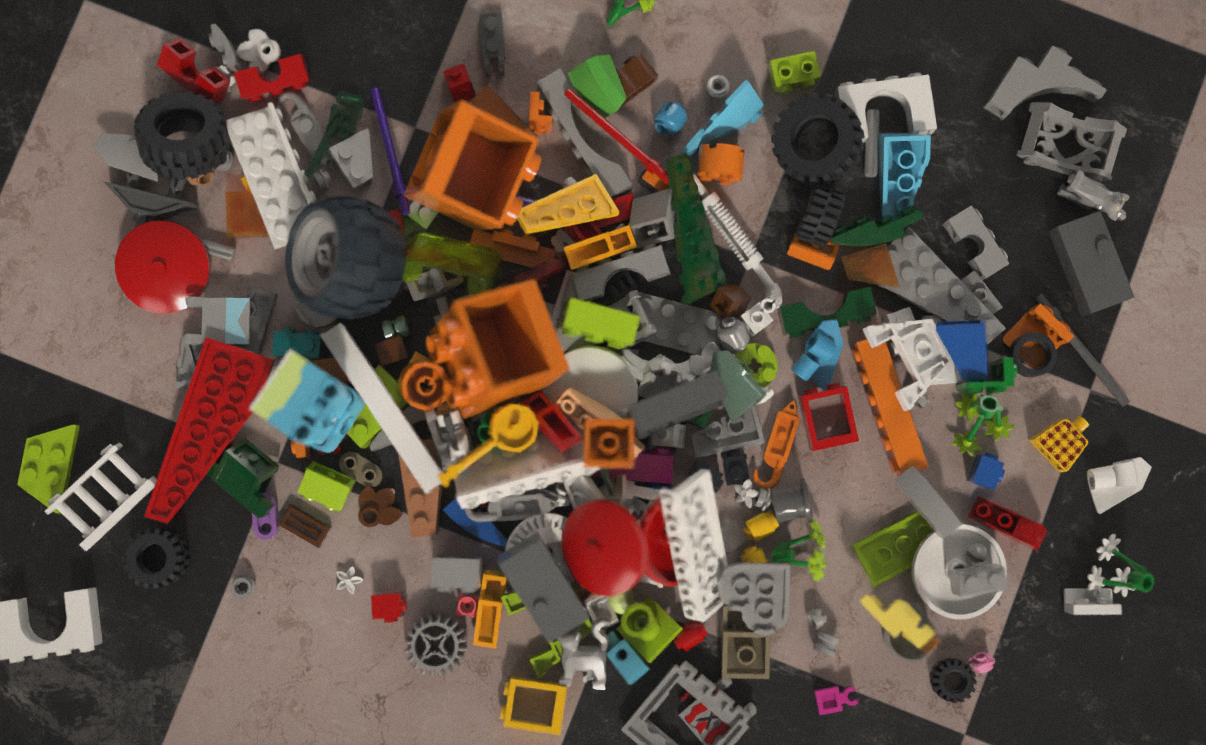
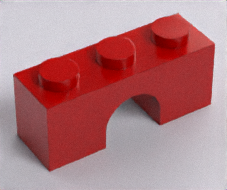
[157,38,231,104]
[233,54,311,103]

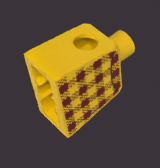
[1029,416,1089,472]

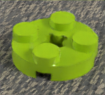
[735,343,778,387]

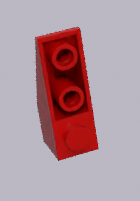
[968,496,1048,551]

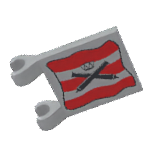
[679,676,757,745]

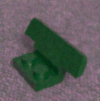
[206,438,279,518]

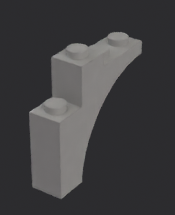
[984,46,1107,119]

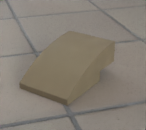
[721,604,771,679]

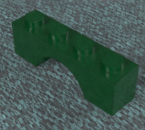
[777,287,877,339]

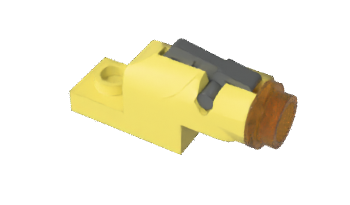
[858,594,940,654]

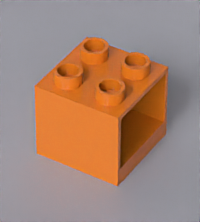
[403,100,541,230]
[426,279,570,419]

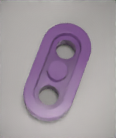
[252,493,279,540]

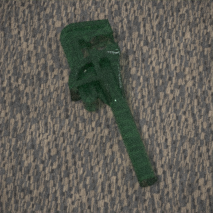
[304,91,364,178]

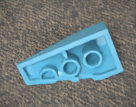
[680,80,764,157]
[878,133,931,228]

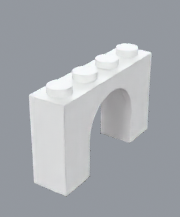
[834,73,937,143]
[0,587,103,663]

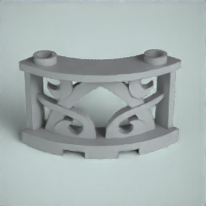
[1017,102,1127,183]

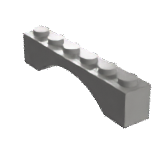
[535,68,632,199]

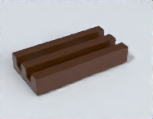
[278,504,332,548]

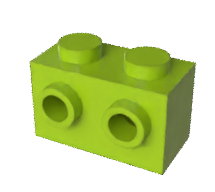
[767,51,821,94]
[297,461,356,512]

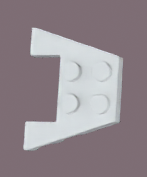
[862,319,953,411]

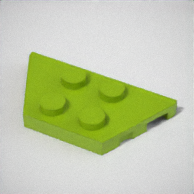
[17,425,80,514]

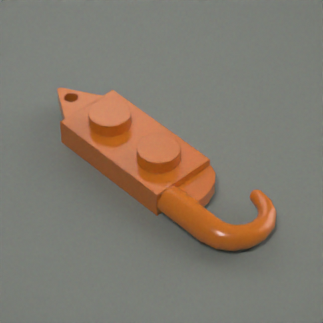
[753,400,801,489]

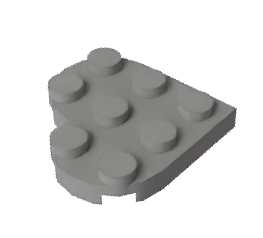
[717,562,790,635]

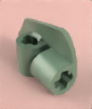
[710,350,767,423]

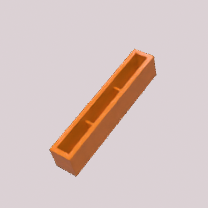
[851,339,928,476]

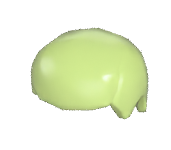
[607,589,637,614]

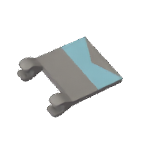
[184,297,251,345]

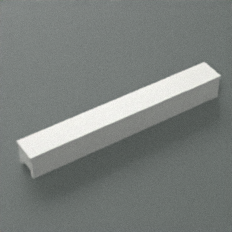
[320,323,444,494]

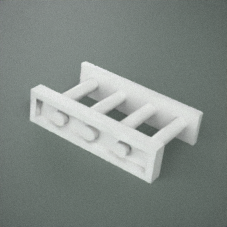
[45,443,157,551]

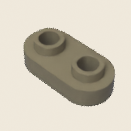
[339,452,383,487]

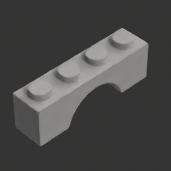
[572,244,670,302]

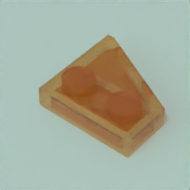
[225,191,269,239]
[841,243,899,288]

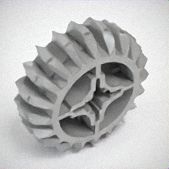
[404,612,468,677]

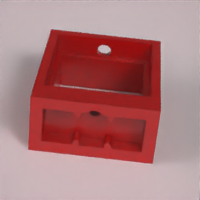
[798,382,859,451]

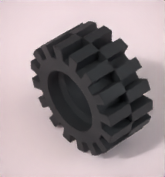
[930,658,977,703]

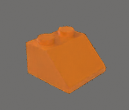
[584,419,635,467]

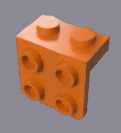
[1002,303,1074,369]

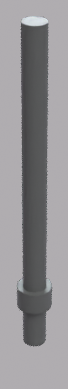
[1034,293,1130,407]

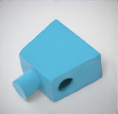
[606,631,651,685]

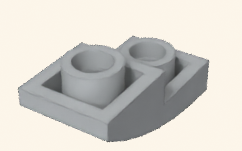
[209,24,242,72]

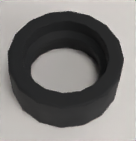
[1008,332,1057,378]

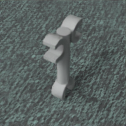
[424,409,452,471]

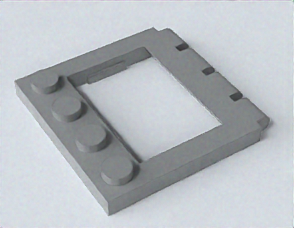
[621,660,751,745]

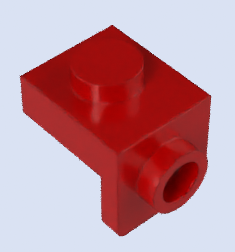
[443,63,476,103]

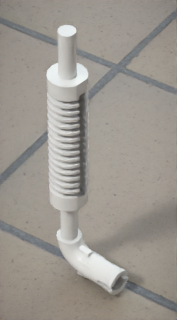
[693,174,783,313]

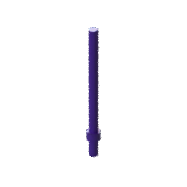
[370,87,411,215]

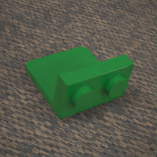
[956,358,1017,394]

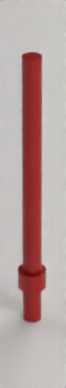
[564,88,669,185]

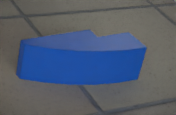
[443,498,508,547]

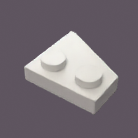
[329,128,373,190]

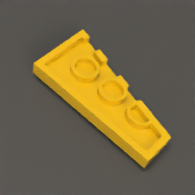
[517,174,619,234]

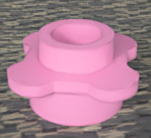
[968,652,995,673]

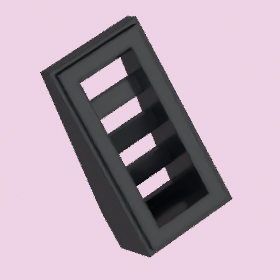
[593,270,642,307]

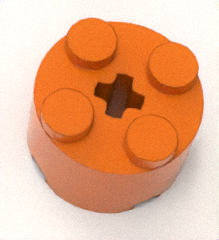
[697,143,745,185]
[398,361,449,410]

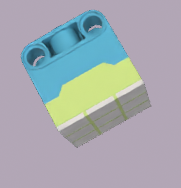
[249,350,365,453]

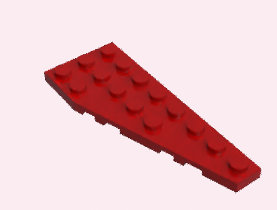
[145,337,275,523]

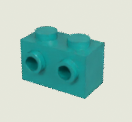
[272,328,326,360]

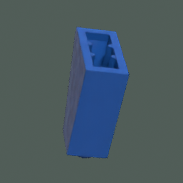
[936,319,989,382]

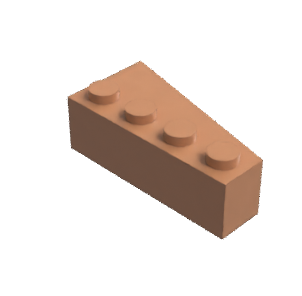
[398,439,443,538]

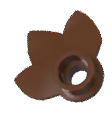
[358,486,403,527]

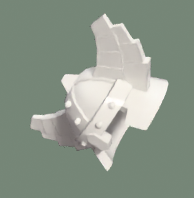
[621,349,697,399]

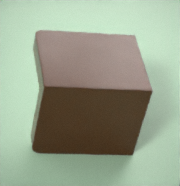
[710,284,752,319]
[374,336,411,368]

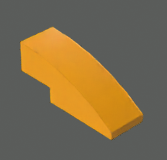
[564,225,637,270]
[473,569,507,648]

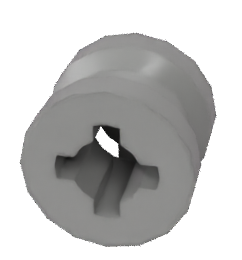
[813,631,841,657]

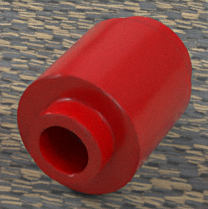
[673,620,709,651]

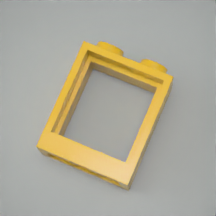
[500,675,567,735]

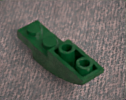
[830,206,924,246]

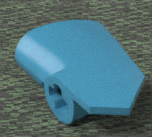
[791,319,844,390]

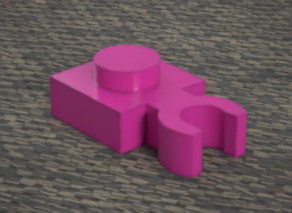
[814,686,858,715]

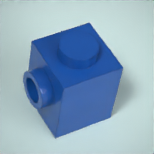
[967,452,1005,490]

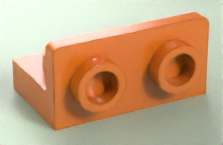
[529,91,553,135]

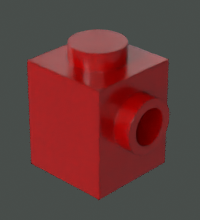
[371,592,407,623]

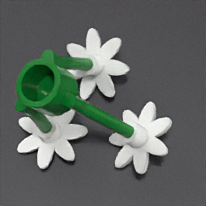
[1087,534,1154,597]

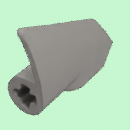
[92,134,158,182]

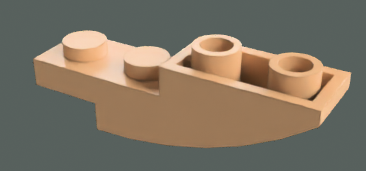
[555,388,645,459]

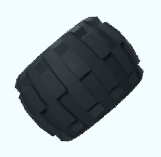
[285,196,406,319]

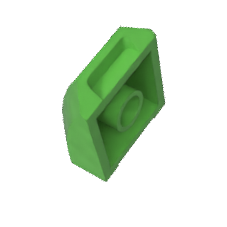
[567,55,626,118]

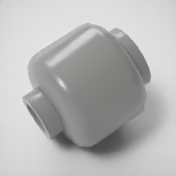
[717,317,750,353]

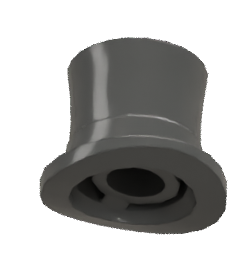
[771,478,813,523]

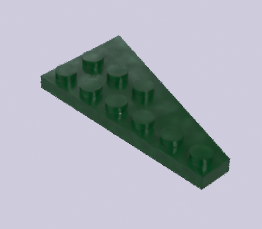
[666,153,727,305]

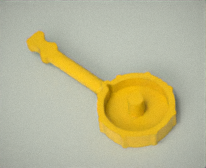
[437,403,539,486]

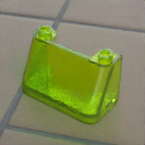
[402,233,502,296]

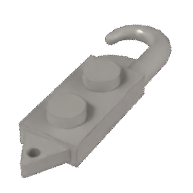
[277,91,334,169]
[465,492,559,522]

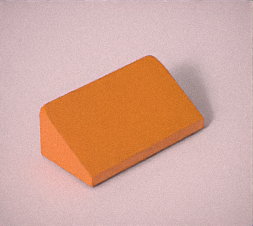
[787,228,839,270]

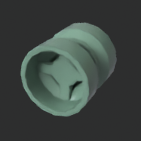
[381,315,411,340]

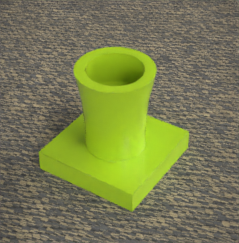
[617,596,683,663]

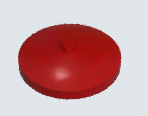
[115,220,211,313]
[639,497,678,586]
[562,499,648,596]

